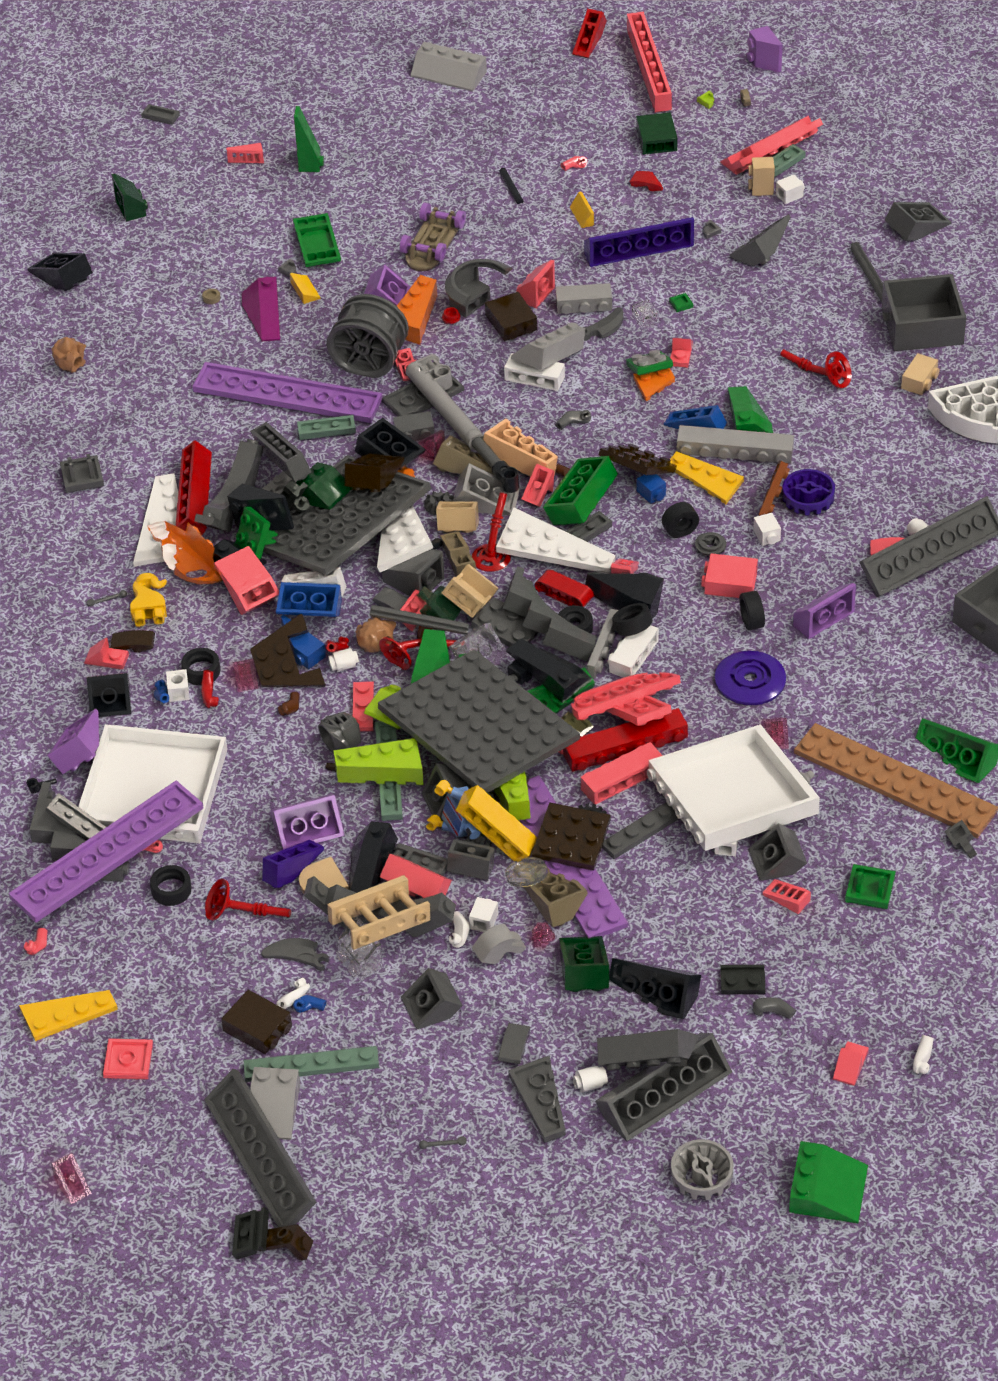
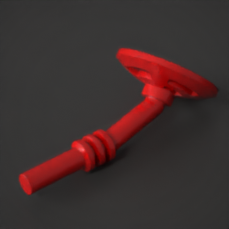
[780,349,852,388]
[472,492,511,572]
[379,637,460,670]
[205,879,291,921]

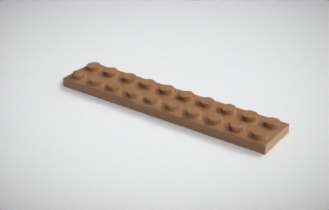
[794,723,998,839]

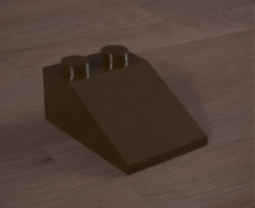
[345,454,404,492]

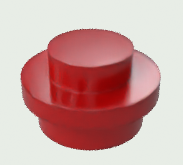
[442,307,460,324]

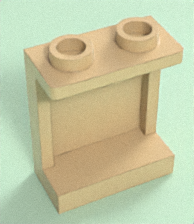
[442,564,498,618]

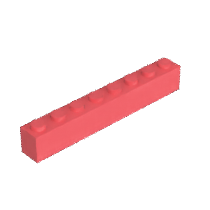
[627,12,672,112]

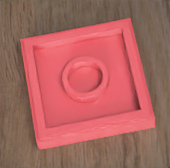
[103,1039,153,1079]

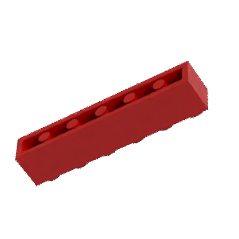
[176,440,212,535]
[563,708,688,772]

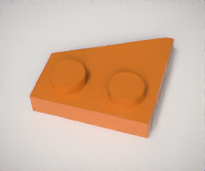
[633,368,675,401]

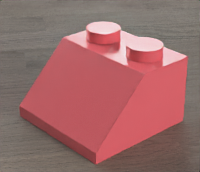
[516,260,555,308]

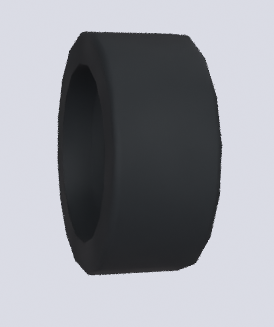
[739,591,765,630]
[612,603,653,636]
[181,648,221,685]
[150,865,192,906]

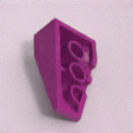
[241,277,280,342]

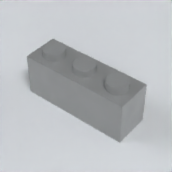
[555,283,612,314]

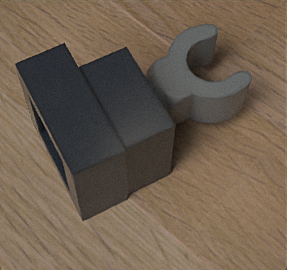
[508,660,532,685]

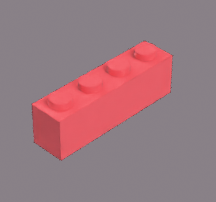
[581,742,663,804]

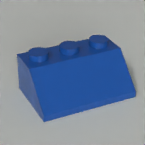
[276,582,342,617]

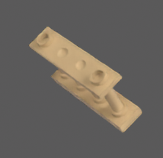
[327,875,430,950]

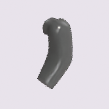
[555,410,591,430]
[752,997,796,1019]

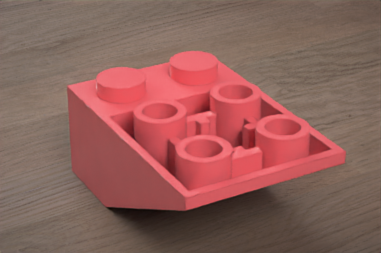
[214,546,279,615]

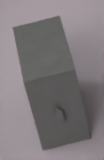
[881,274,966,351]
[952,565,998,654]

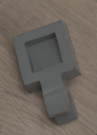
[944,820,977,859]

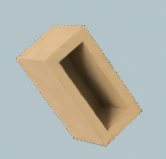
[748,157,775,196]
[901,353,940,395]
[436,501,479,533]

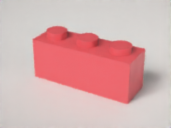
[380,854,452,898]

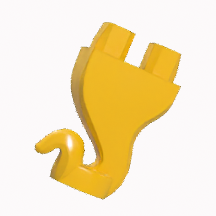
[130,573,167,627]

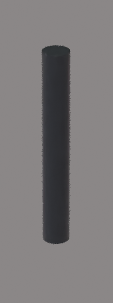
[499,168,524,204]

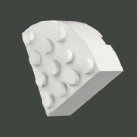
[928,376,998,444]

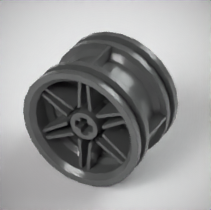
[326,294,409,378]

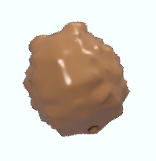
[51,337,86,373]
[355,617,396,653]

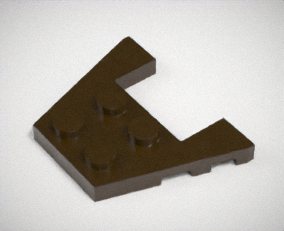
[250,614,326,687]

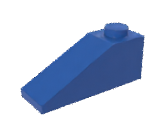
[664,405,727,430]
[281,615,326,670]

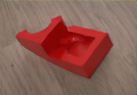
[629,171,663,191]

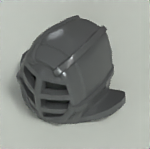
[318,712,361,754]

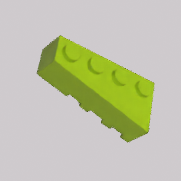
[333,738,424,785]

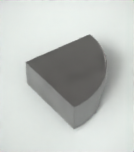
[703,220,721,239]
[278,259,296,278]

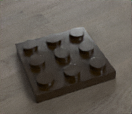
[598,444,677,475]
[532,802,611,871]

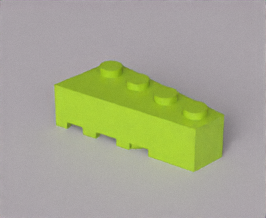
[494,772,531,820]

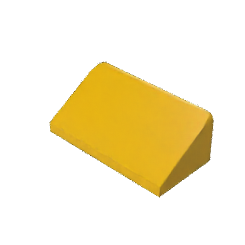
[570,192,594,228]
[290,273,321,304]

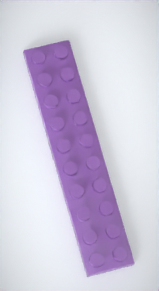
[193,362,382,423]
[518,775,628,938]
[8,780,204,923]

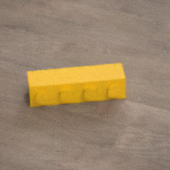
[456,785,537,862]

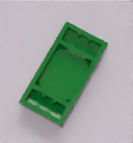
[293,213,341,267]

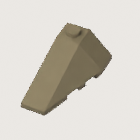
[513,862,588,927]

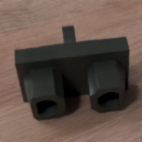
[281,480,310,512]

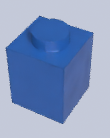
[637,474,666,504]

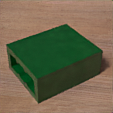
[636,112,678,155]

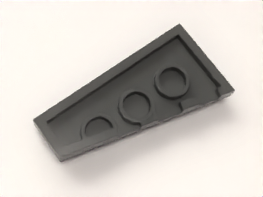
[508,1055,566,1143]

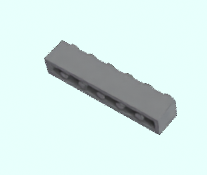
[677,425,794,464]

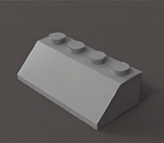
[411,42,487,92]
[511,322,585,370]

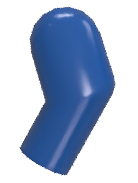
[154,679,169,703]

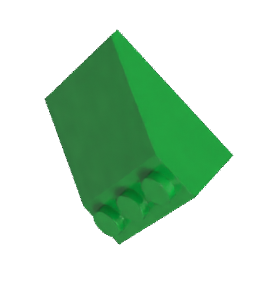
[789,1141,868,1223]

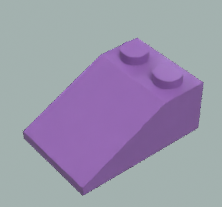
[47,708,99,774]

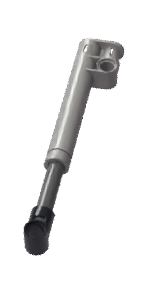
[405,354,520,493]

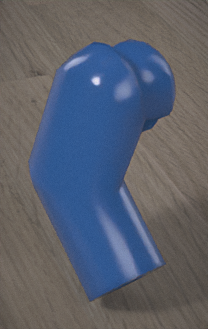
[293,995,327,1013]

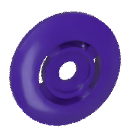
[715,651,786,705]

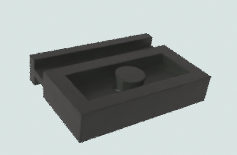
[720,965,766,994]
[232,1207,269,1259]

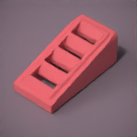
[226,143,264,163]
[763,879,811,914]

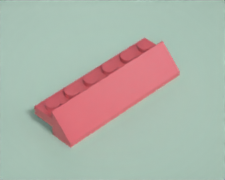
[720,116,823,175]

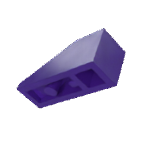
[262,840,324,888]

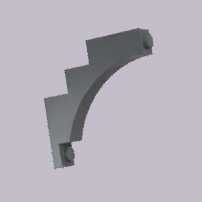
[194,439,264,532]
[503,566,597,661]
[29,782,130,882]
[304,876,456,937]

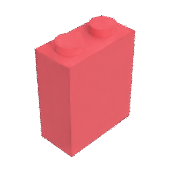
[701,554,758,598]

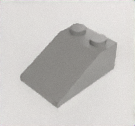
[453,463,520,515]
[250,1067,300,1140]

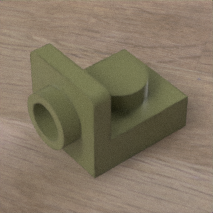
[562,711,594,737]

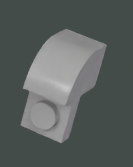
[472,924,526,964]

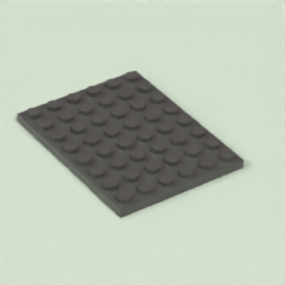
[263,455,432,575]
[378,649,580,793]

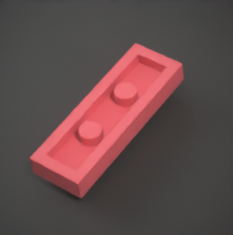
[353,682,374,732]

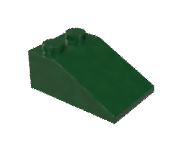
[559,936,609,992]

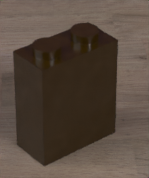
[485,291,537,341]
[221,989,292,1054]

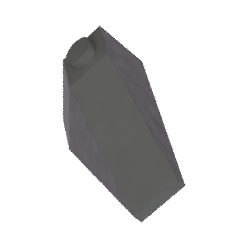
[730,214,791,266]

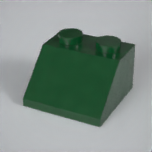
[111,174,148,222]
[296,462,352,510]

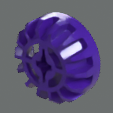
[782,469,835,516]

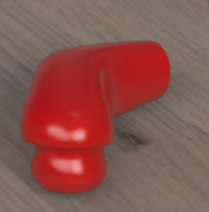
[325,636,349,652]
[201,670,219,708]

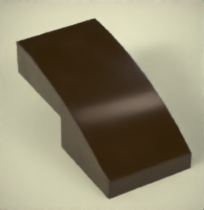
[110,630,155,652]

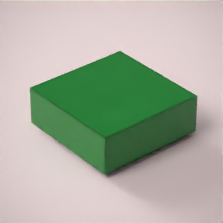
[669,293,693,312]

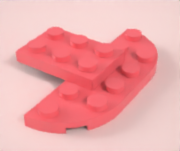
[571,672,681,726]

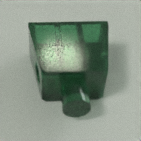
[417,586,462,631]

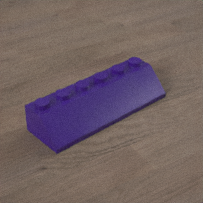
[584,217,694,267]

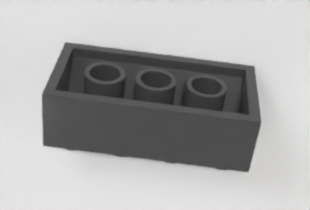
[597,1029,698,1071]

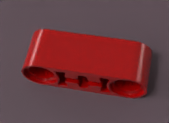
[535,569,594,607]

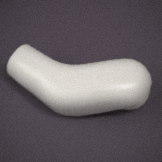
[449,911,470,948]
[277,978,310,1009]
[913,1035,934,1074]

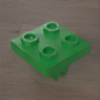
[235,507,278,559]
[845,864,896,909]

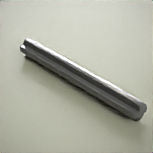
[850,242,883,302]
[370,605,469,635]

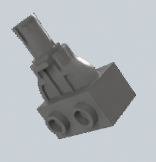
[447,833,495,880]

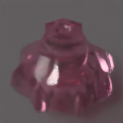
[531,922,555,948]

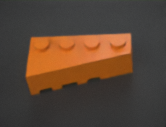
[397,275,437,345]

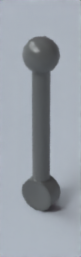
[86,590,127,607]
[419,1136,467,1149]

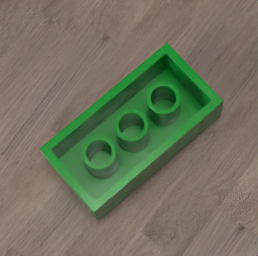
[543,456,618,525]

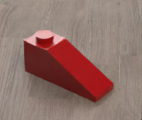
[572,8,607,58]

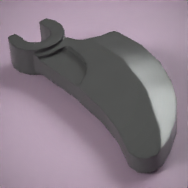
[583,307,624,341]
[261,938,329,971]

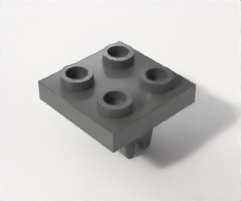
[60,454,104,493]

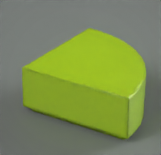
[697,90,714,109]

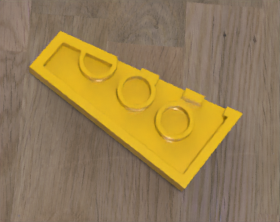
[670,451,744,505]
[19,990,118,1041]

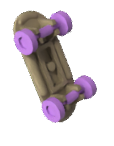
[400,202,466,271]

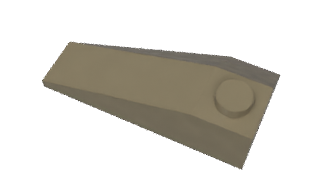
[433,435,494,475]

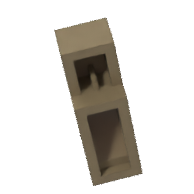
[440,531,476,577]

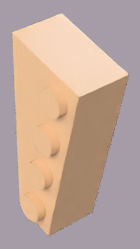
[483,419,558,477]

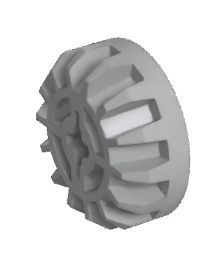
[671,1139,734,1200]

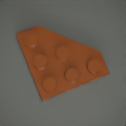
[758,460,790,516]

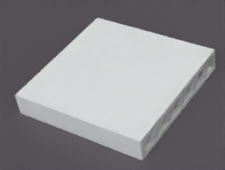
[78,724,227,843]
[647,724,820,851]

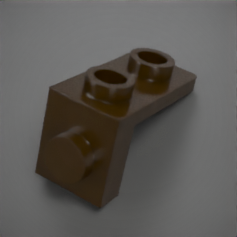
[260,1224,313,1260]

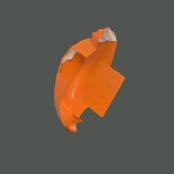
[147,521,223,584]

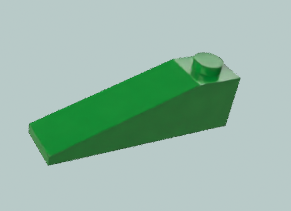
[294,106,324,172]
[728,386,773,433]
[411,629,450,684]
[915,718,998,783]

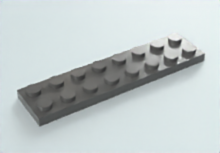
[859,496,998,597]
[204,1069,317,1227]

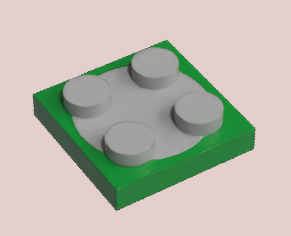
[626,350,673,375]

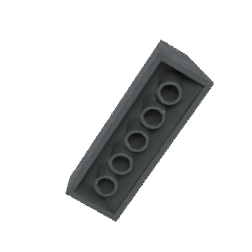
[595,1033,732,1141]

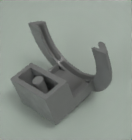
[445,259,512,318]

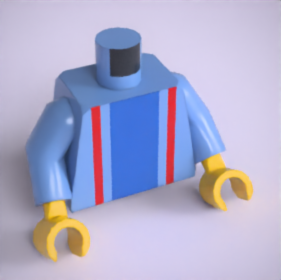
[426,780,481,839]

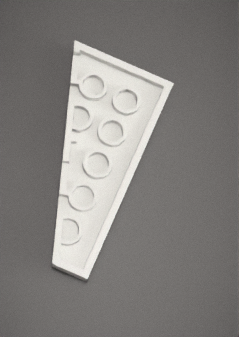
[133,473,182,567]
[377,505,434,573]
[496,508,615,573]

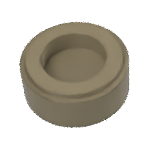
[740,88,751,107]
[202,289,221,304]

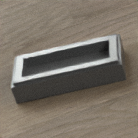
[141,104,180,125]

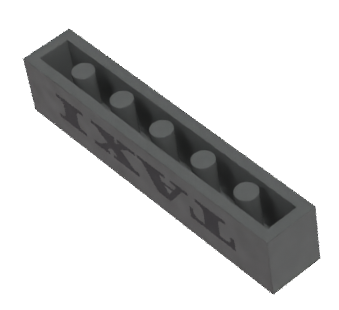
[250,422,311,481]

